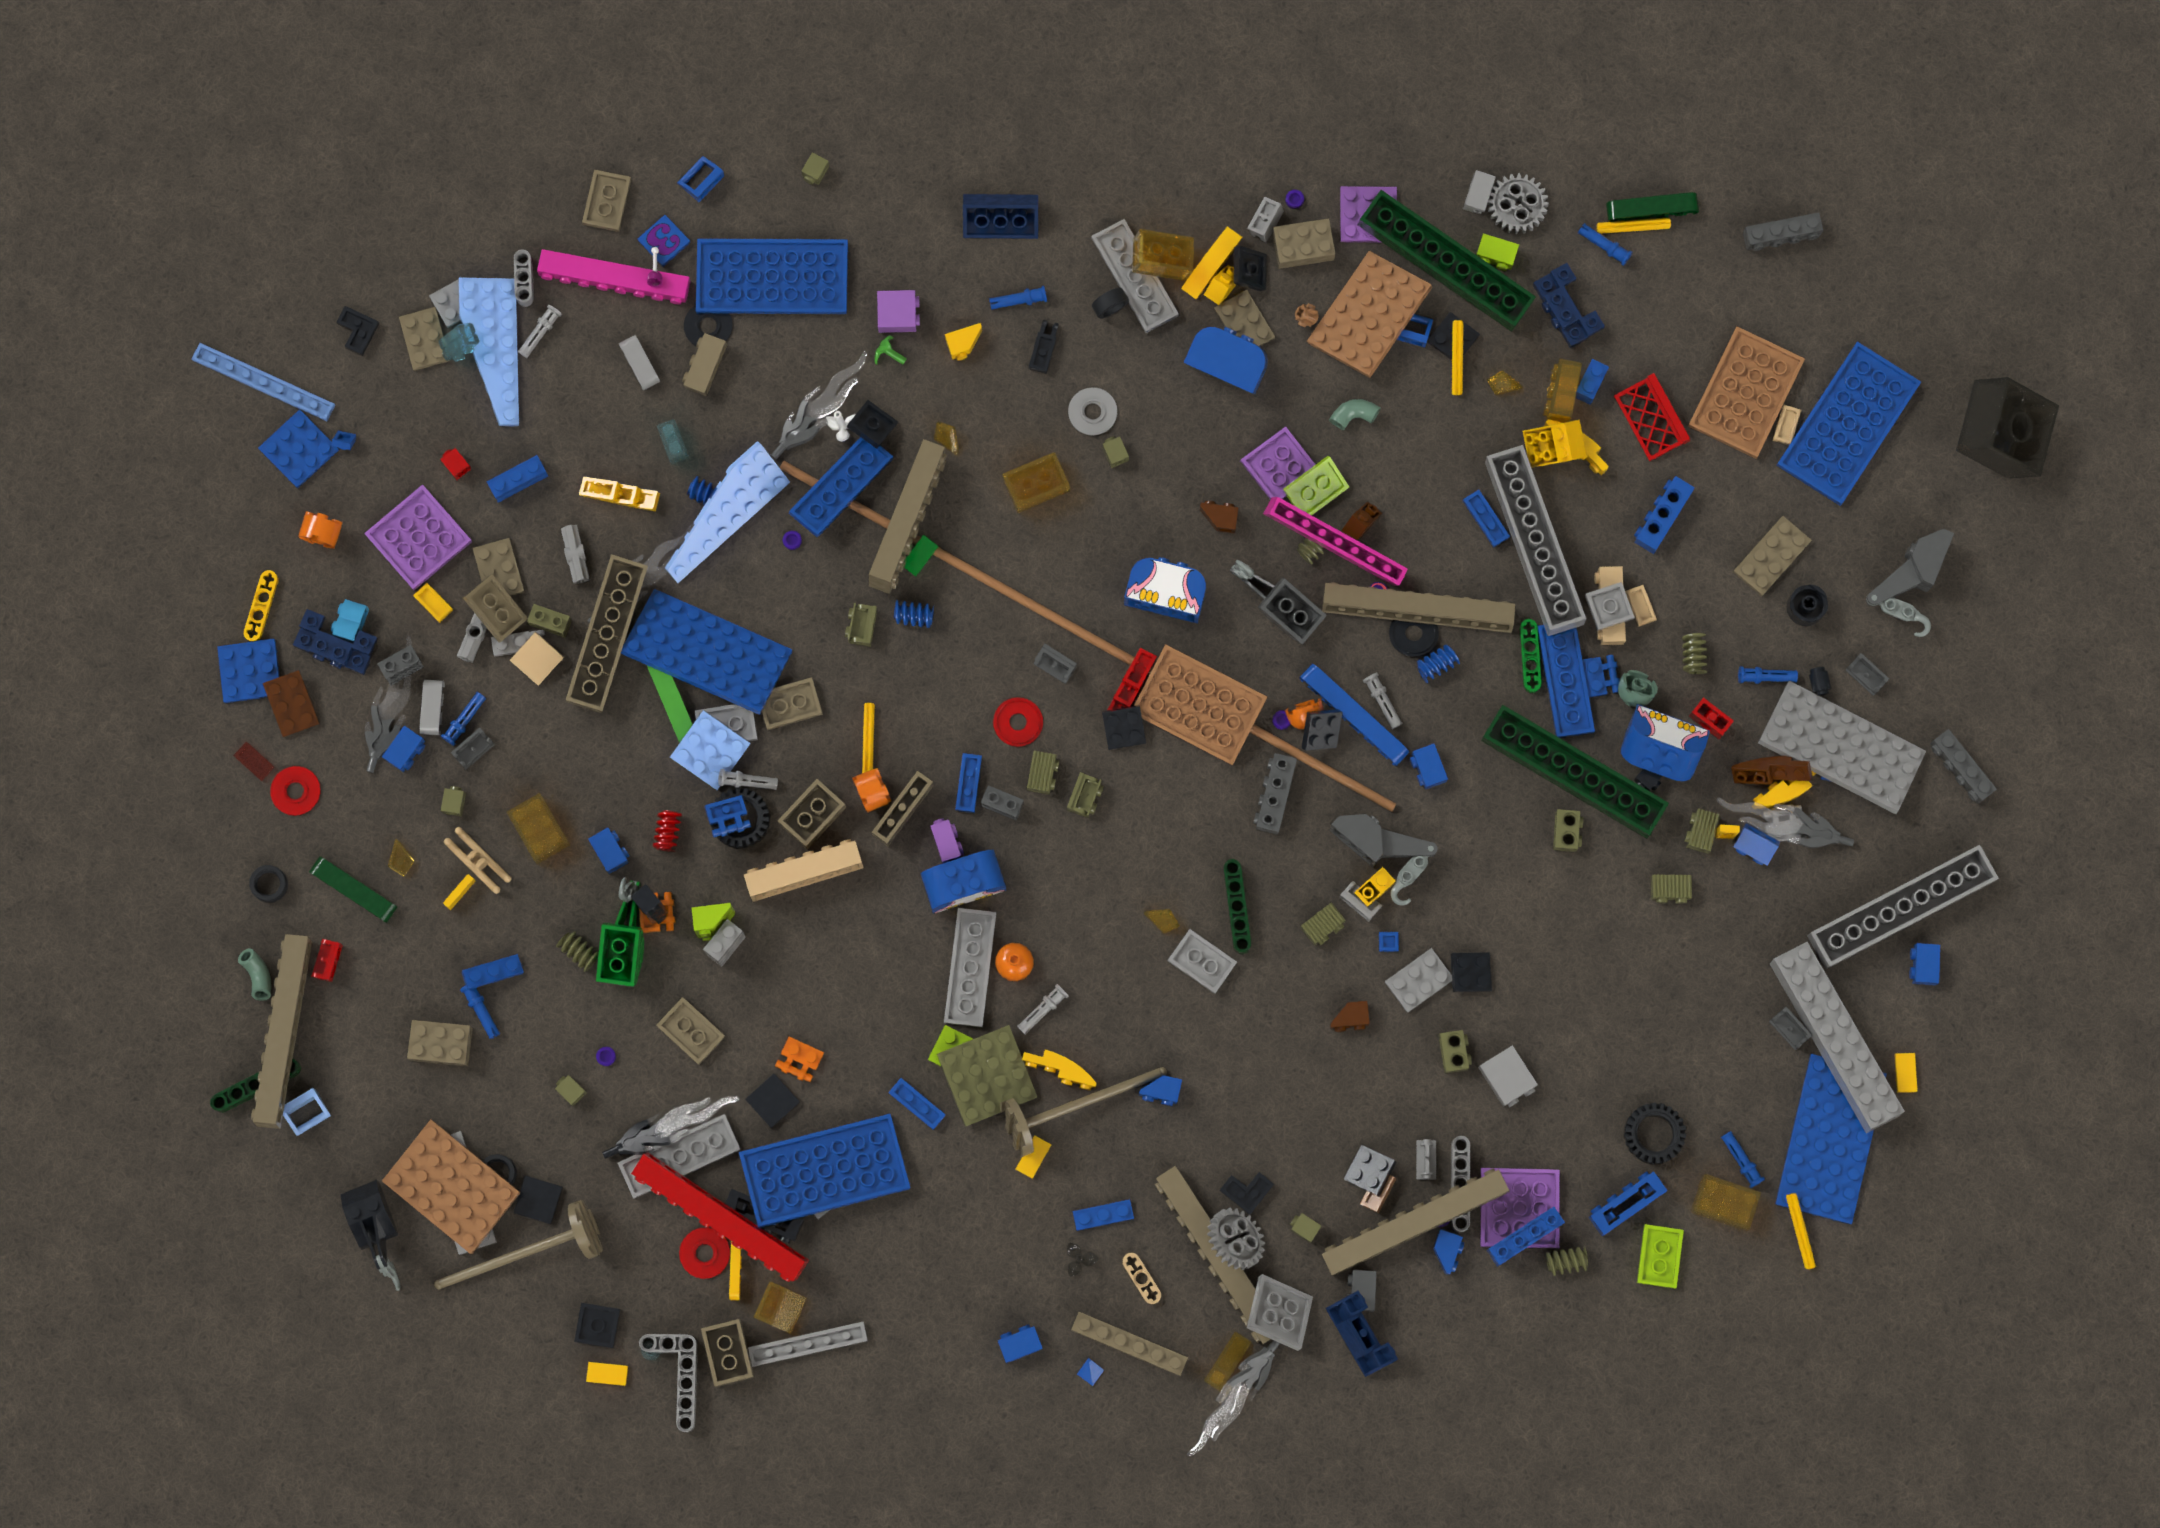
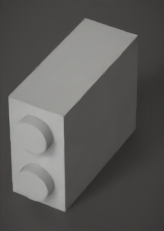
[703,919,746,967]
[1478,1045,1538,1107]

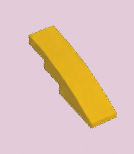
[1181,226,1243,299]
[579,477,660,512]

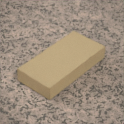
[1772,404,1801,445]
[1625,585,1657,627]

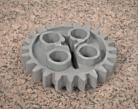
[1487,173,1549,234]
[1207,1208,1265,1270]

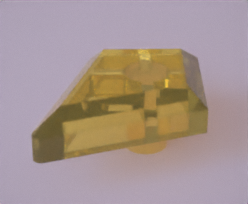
[1487,370,1523,395]
[934,421,959,455]
[388,839,415,877]
[1144,909,1179,934]

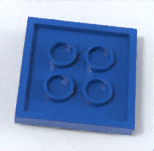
[258,409,339,489]
[217,639,280,703]

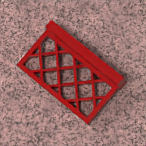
[1614,373,1690,461]

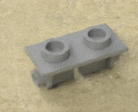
[1416,1139,1436,1180]

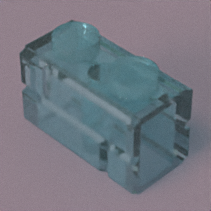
[438,323,480,362]
[657,419,689,465]

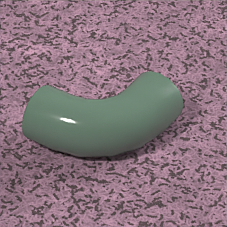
[1329,399,1381,430]
[238,948,271,1001]

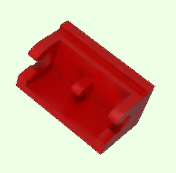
[311,939,343,982]

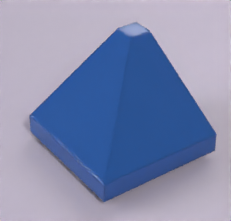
[1077,1358,1104,1386]

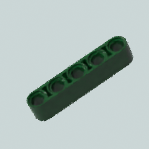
[1606,192,1699,222]
[309,856,397,923]
[1223,859,1251,954]
[210,1058,301,1113]

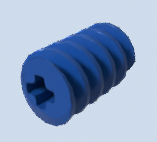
[687,476,718,505]
[894,600,934,628]
[1417,645,1460,683]

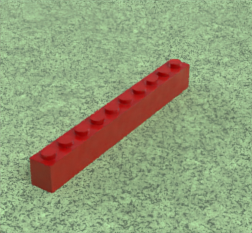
[631,1153,809,1282]

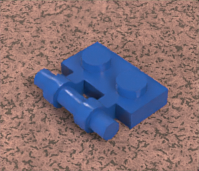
[1582,655,1620,698]
[704,795,751,837]

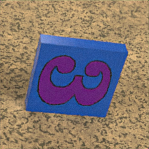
[637,215,691,267]

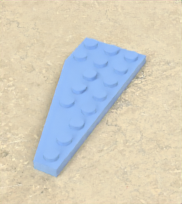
[458,277,519,426]
[665,441,790,583]

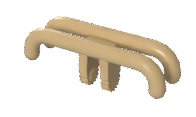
[444,827,511,894]

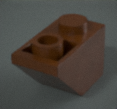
[1200,501,1238,533]
[1341,502,1382,541]
[1330,1001,1370,1032]

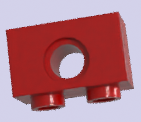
[1689,697,1734,739]

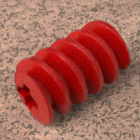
[653,810,682,852]

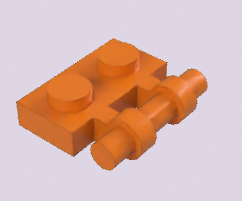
[639,892,675,933]
[775,1037,824,1082]

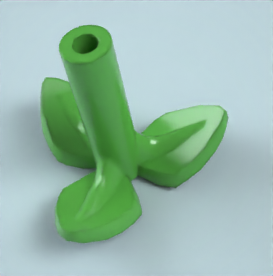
[874,335,907,365]

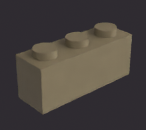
[682,333,727,396]

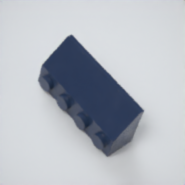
[963,194,1038,239]

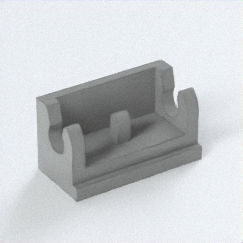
[1463,170,1496,214]
[1247,197,1284,243]
[1340,881,1382,922]

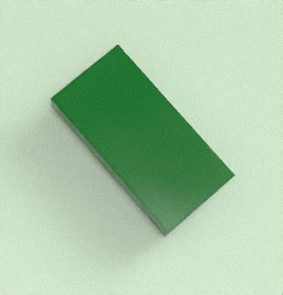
[904,534,939,576]

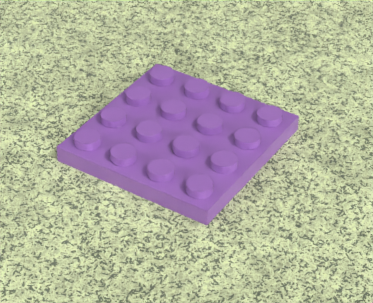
[364,485,472,590]
[1480,1168,1560,1249]

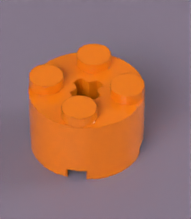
[298,512,343,549]
[852,768,891,813]

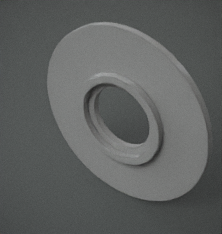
[1068,388,1117,436]

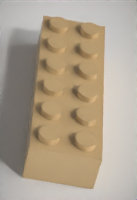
[744,839,863,902]

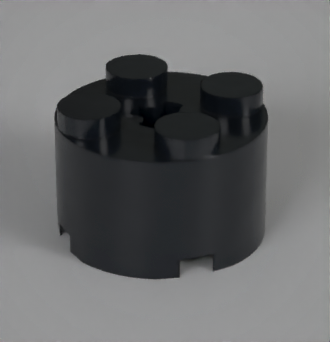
[1786,584,1828,627]

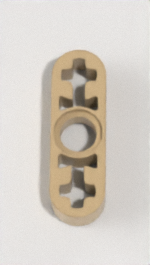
[1123,1253,1161,1304]

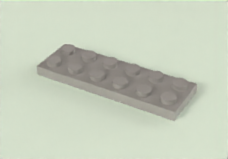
[1091,219,1179,333]
[944,908,997,1028]
[618,1114,741,1199]

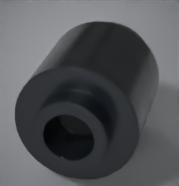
[1809,667,1832,696]

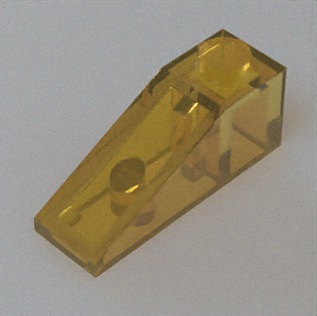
[1204,1332,1252,1392]

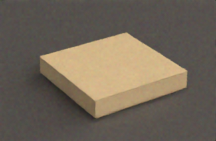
[510,632,564,686]

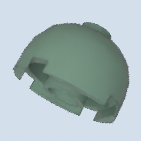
[1618,670,1658,707]

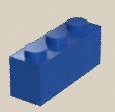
[487,455,548,503]

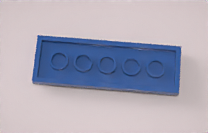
[789,437,893,538]
[1537,625,1595,738]

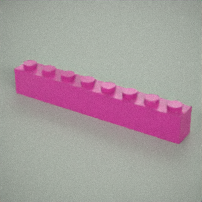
[537,249,691,305]
[1263,497,1408,586]

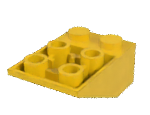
[1523,419,1587,468]

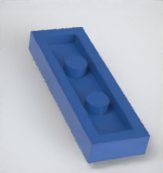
[1463,490,1510,548]
[955,753,982,813]
[461,954,524,990]
[888,1078,946,1130]
[1073,1199,1134,1231]

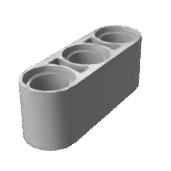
[514,250,534,307]
[618,335,660,391]
[420,680,445,735]

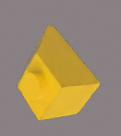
[945,323,982,361]

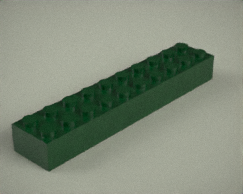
[1357,190,1536,332]
[1481,705,1669,839]

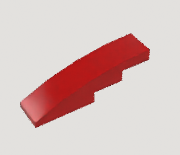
[1107,648,1157,710]

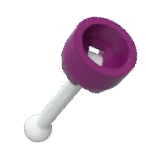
[647,247,662,287]

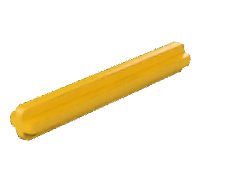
[1597,218,1671,234]
[1452,320,1463,395]
[862,703,875,773]
[1786,1193,1816,1269]

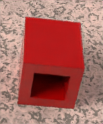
[440,448,471,481]

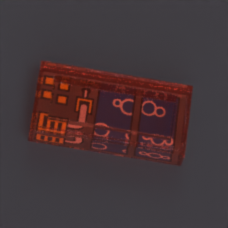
[233,742,275,781]

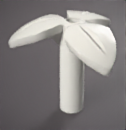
[826,411,856,442]

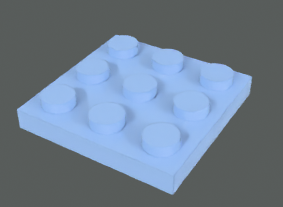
[670,710,751,790]

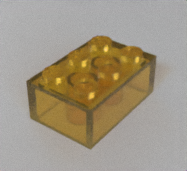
[1132,229,1194,281]
[1543,359,1582,423]
[1002,452,1070,513]
[507,793,570,864]
[1690,1174,1761,1231]

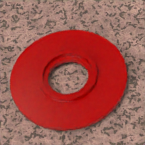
[993,697,1043,747]
[270,766,321,816]
[679,1228,730,1279]

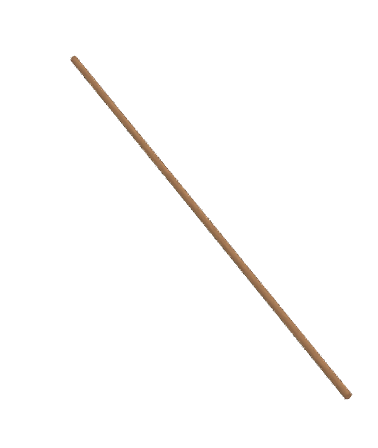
[780,461,1396,812]

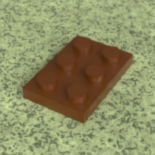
[263,670,320,737]

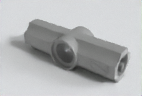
[561,525,590,584]
[457,613,487,663]

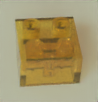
[754,1281,807,1334]

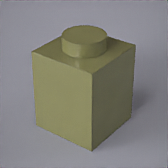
[801,152,829,185]
[1102,437,1129,468]
[441,786,466,816]
[555,1075,587,1106]
[1290,1213,1321,1243]

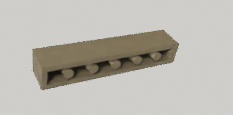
[1071,1312,1188,1376]

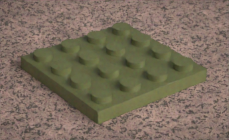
[937,1025,1037,1127]

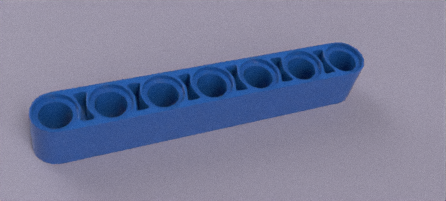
[1299,664,1409,766]

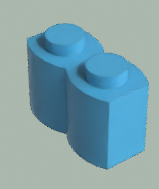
[331,599,369,643]

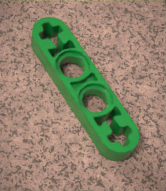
[1520,619,1541,693]

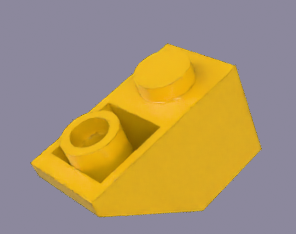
[1204,265,1236,305]
[1354,867,1396,907]

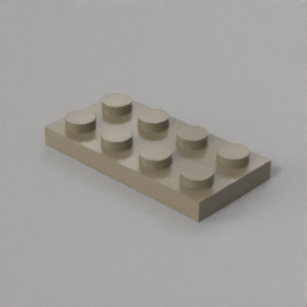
[1733,516,1812,597]

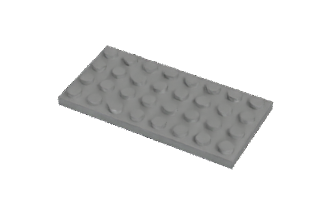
[1758,681,1926,814]

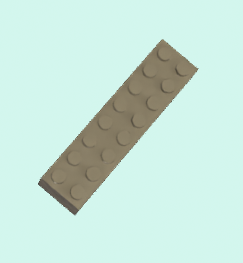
[869,439,947,594]
[565,554,648,713]

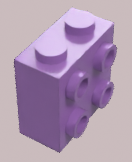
[877,290,920,333]
[930,818,964,864]

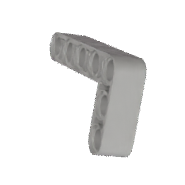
[639,1334,698,1433]

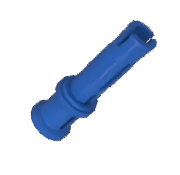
[1578,223,1633,266]
[989,285,1047,310]
[1738,666,1798,684]
[441,692,486,746]
[460,985,501,1039]
[1721,1131,1765,1189]

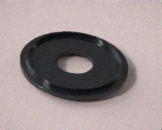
[684,305,733,346]
[1389,620,1439,657]

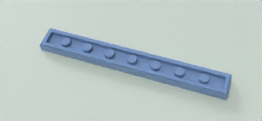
[192,343,335,421]

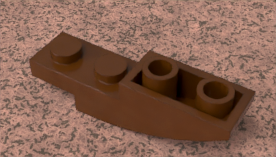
[1731,756,1813,785]

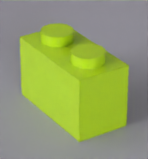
[1477,233,1519,271]

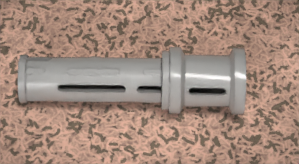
[518,305,562,358]
[1363,672,1403,730]
[718,769,778,790]
[1017,984,1069,1035]

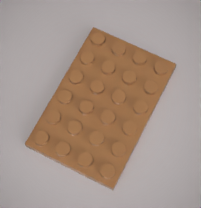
[1307,251,1432,378]
[1688,327,1805,459]
[1134,644,1268,765]
[382,1119,521,1254]

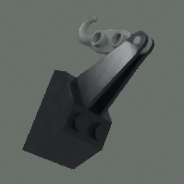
[340,1180,401,1291]

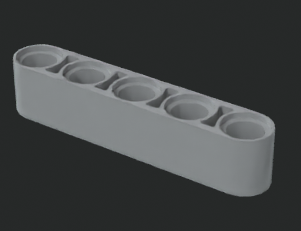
[1451,1136,1470,1233]

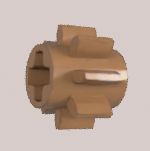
[1295,303,1318,327]

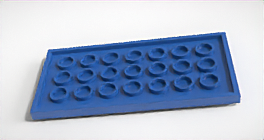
[696,239,848,314]
[1776,342,1921,506]
[621,589,792,715]
[1775,1054,1887,1225]
[739,1114,910,1228]

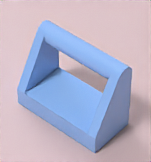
[283,1088,331,1136]

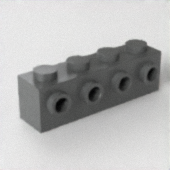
[1743,213,1823,251]
[1930,729,1997,804]
[1253,753,1297,835]

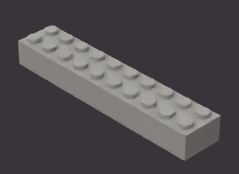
[1485,445,1586,636]
[1807,845,1999,970]
[1770,942,1905,1133]

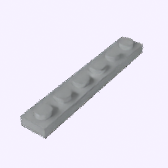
[748,1322,868,1367]

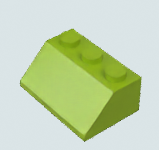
[692,903,735,941]

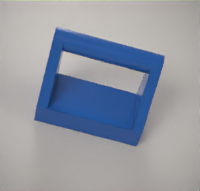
[677,156,724,202]
[1397,314,1433,348]

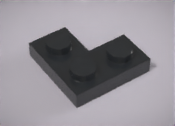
[336,306,380,356]
[1219,1172,1274,1215]

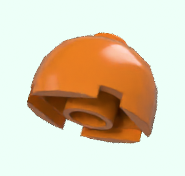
[1285,699,1324,729]
[995,943,1034,981]

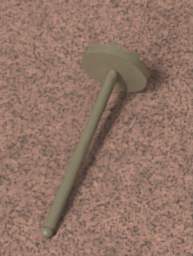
[1000,1067,1167,1157]
[434,1200,603,1289]

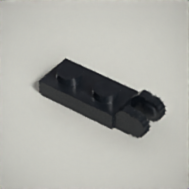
[1028,320,1059,374]

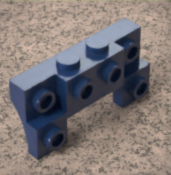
[1533,263,1605,348]
[293,609,378,675]
[1325,1291,1398,1377]

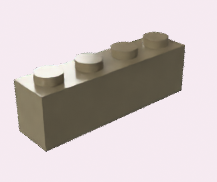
[872,771,934,847]

